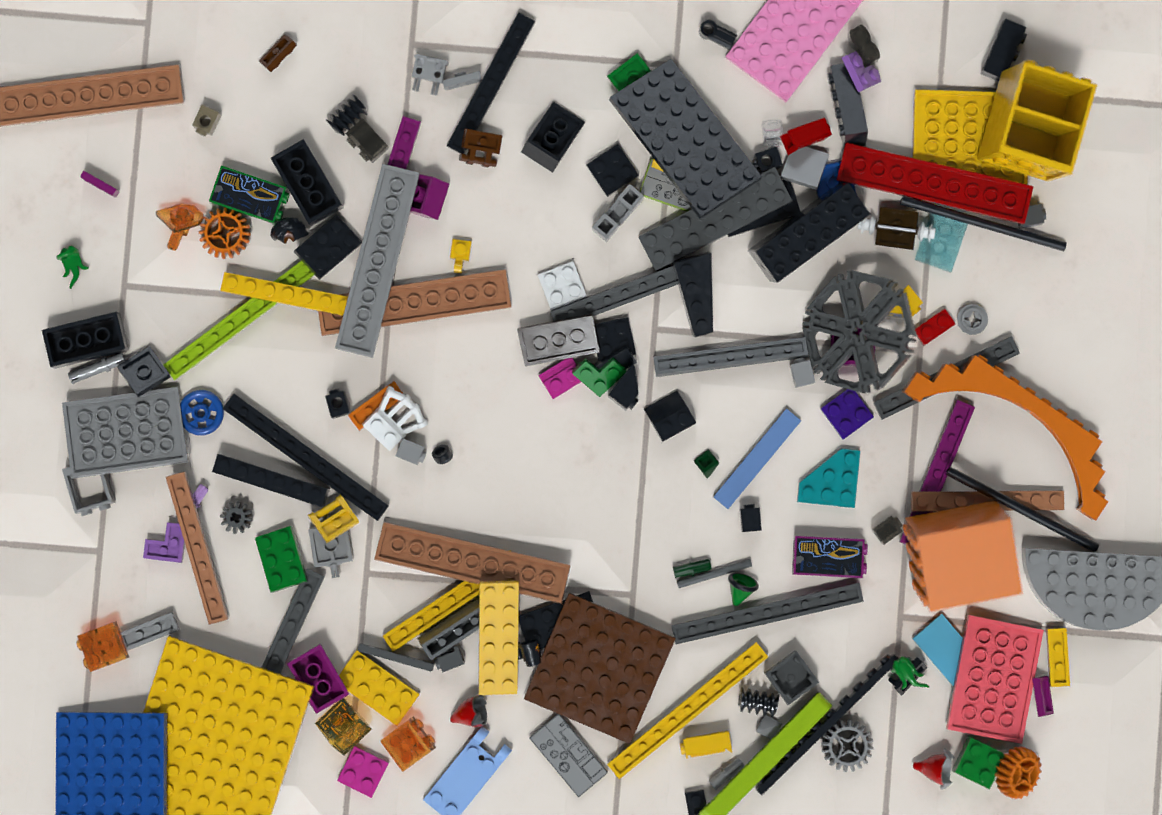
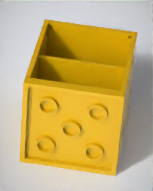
[977,60,1097,182]

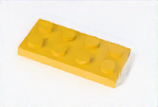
[339,650,420,726]

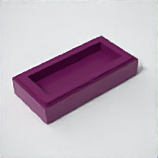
[80,171,119,198]
[1032,676,1054,717]

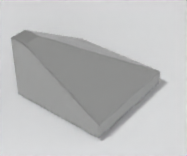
[756,715,782,739]

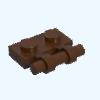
[459,129,503,168]

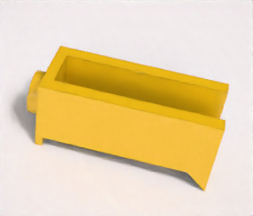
[680,730,732,759]

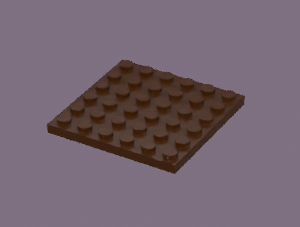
[524,592,676,744]

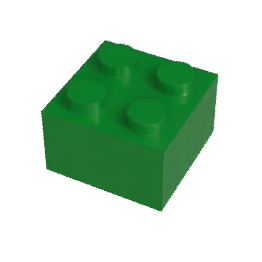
[952,736,1004,790]

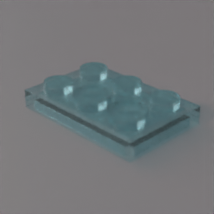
[915,213,968,273]

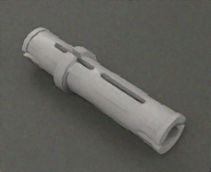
[68,352,126,384]

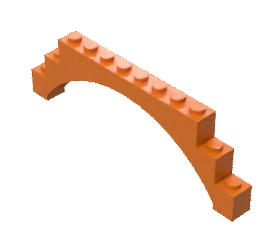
[902,355,1109,521]

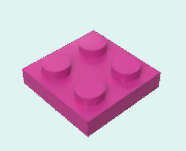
[337,746,389,798]

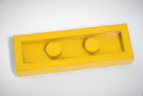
[1046,628,1070,687]

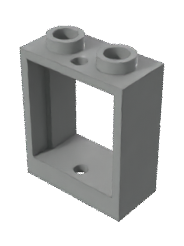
[62,467,115,516]

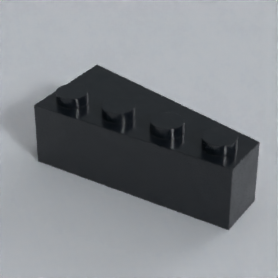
[827,63,868,150]
[672,251,713,337]

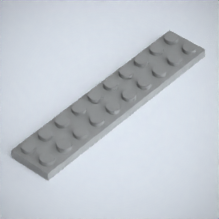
[335,164,420,358]

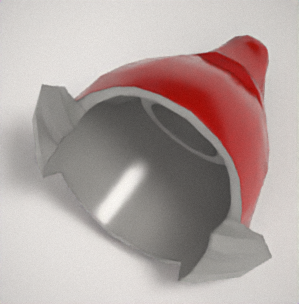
[913,749,954,790]

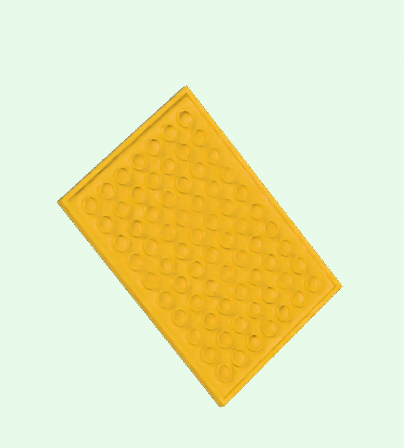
[143,636,314,815]

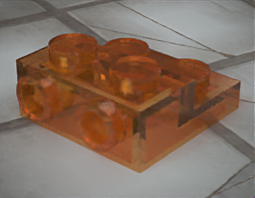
[76,622,129,672]
[380,716,436,772]

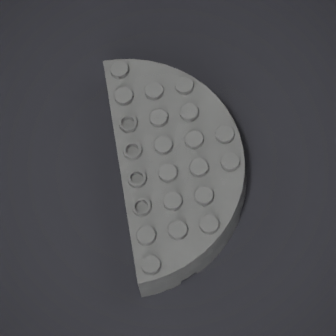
[1022,548,1162,630]

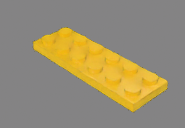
[478,581,519,695]

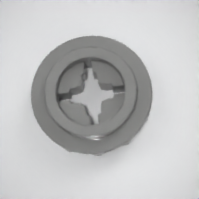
[957,304,988,335]

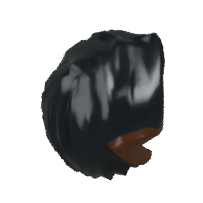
[270,217,309,244]

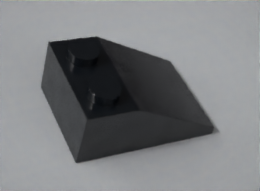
[521,102,585,173]

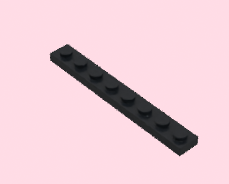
[447,12,536,154]

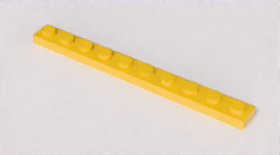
[607,642,768,780]

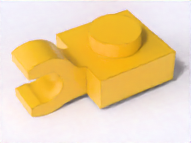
[450,239,472,274]

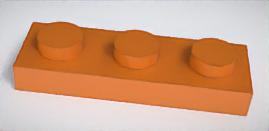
[348,381,403,431]

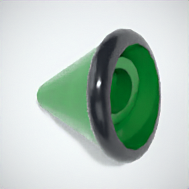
[728,573,759,606]

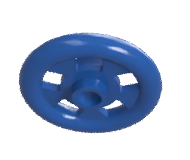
[180,390,224,436]

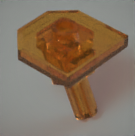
[156,204,204,251]

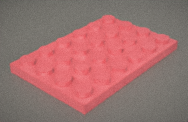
[946,615,1044,744]

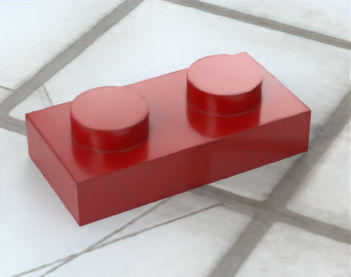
[915,309,956,346]

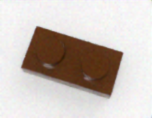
[259,34,297,72]

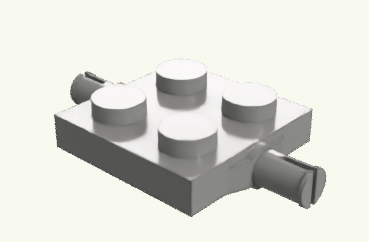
[308,512,353,578]

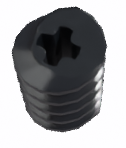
[326,94,368,136]
[738,687,779,718]

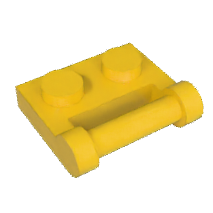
[308,495,359,543]

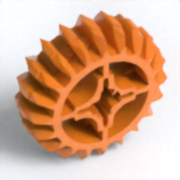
[199,207,251,259]
[994,747,1042,799]

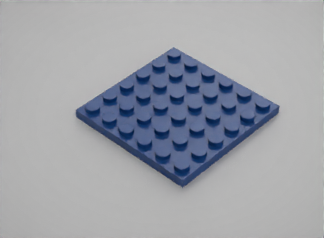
[56,712,167,815]

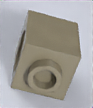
[192,105,222,137]

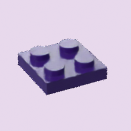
[820,389,874,440]

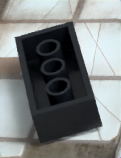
[271,139,344,227]
[42,312,129,369]

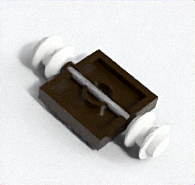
[858,207,936,250]

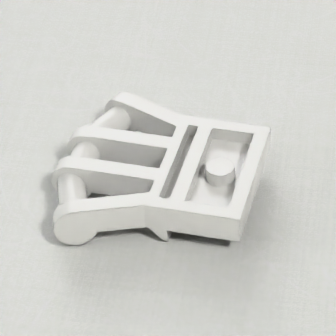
[362,386,428,451]

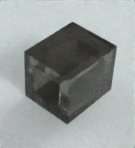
[871,516,903,545]

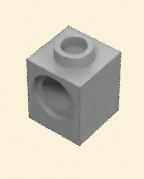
[790,358,815,388]
[396,439,427,465]

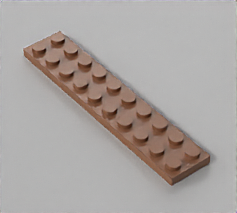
[0,65,184,127]
[318,269,511,336]
[374,522,571,604]

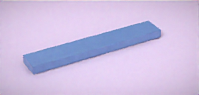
[713,409,801,509]

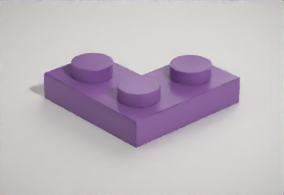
[842,51,882,92]
[143,522,185,563]

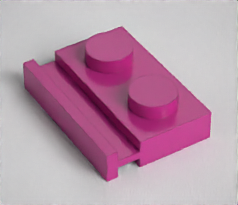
[539,358,581,399]

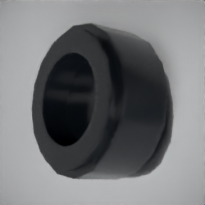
[432,444,453,464]

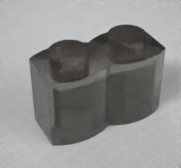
[847,25,880,68]
[345,118,389,163]

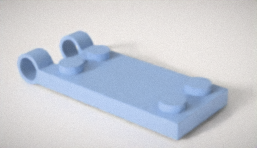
[423,726,512,815]

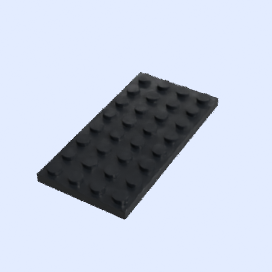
[609,59,762,219]

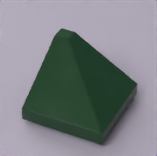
[693,449,719,478]

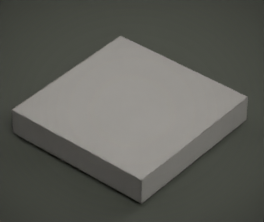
[781,147,829,190]

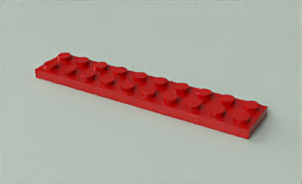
[837,143,1034,224]

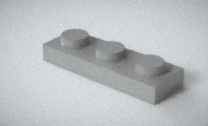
[118,612,179,652]

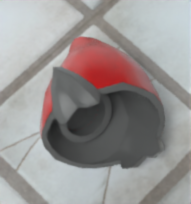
[450,694,487,727]

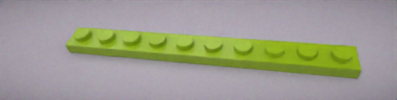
[163,261,315,381]

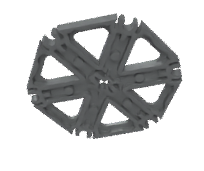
[802,270,917,393]

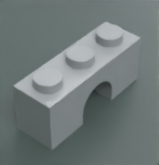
[592,184,644,242]

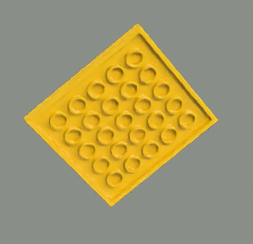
[912,89,1028,205]

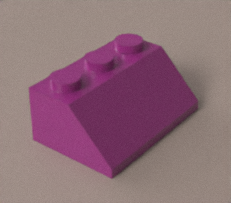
[287,644,349,714]

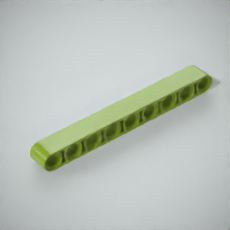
[699,692,833,815]

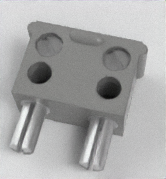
[412,54,449,96]

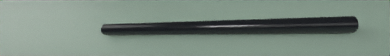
[900,195,1067,252]
[945,466,1099,552]

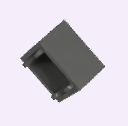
[764,651,819,705]

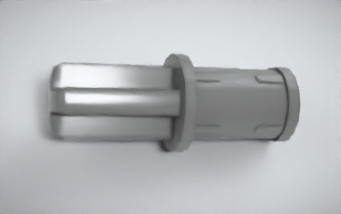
[709,758,745,790]

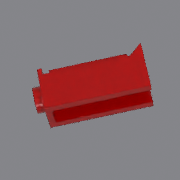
[780,117,832,156]

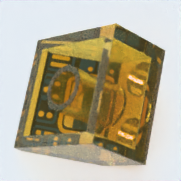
[315,698,372,756]

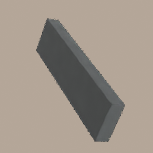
[358,643,435,672]

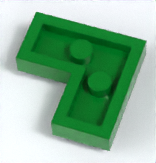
[572,357,627,397]

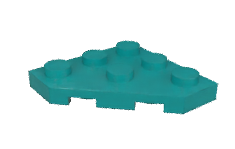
[797,449,860,508]

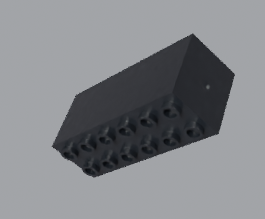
[748,183,870,283]

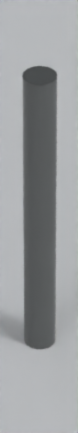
[677,559,752,588]

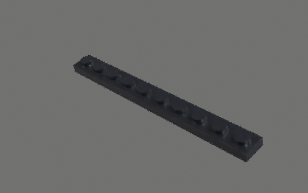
[223,394,389,521]
[755,654,899,795]

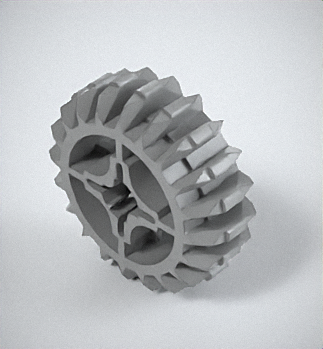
[821,719,874,772]

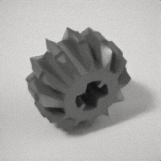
[220,501,253,534]

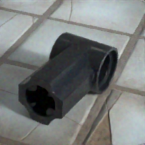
[699,20,737,50]

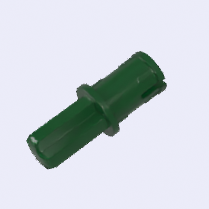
[673,559,712,578]

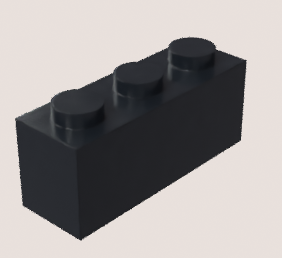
[981,18,1027,82]

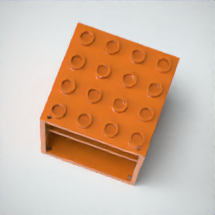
[903,501,1023,612]

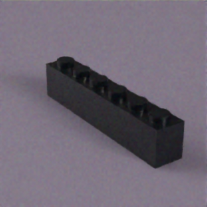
[212,454,330,507]

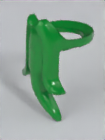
[56,245,89,289]
[890,656,929,689]

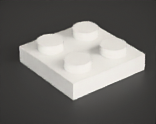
[538,261,587,311]

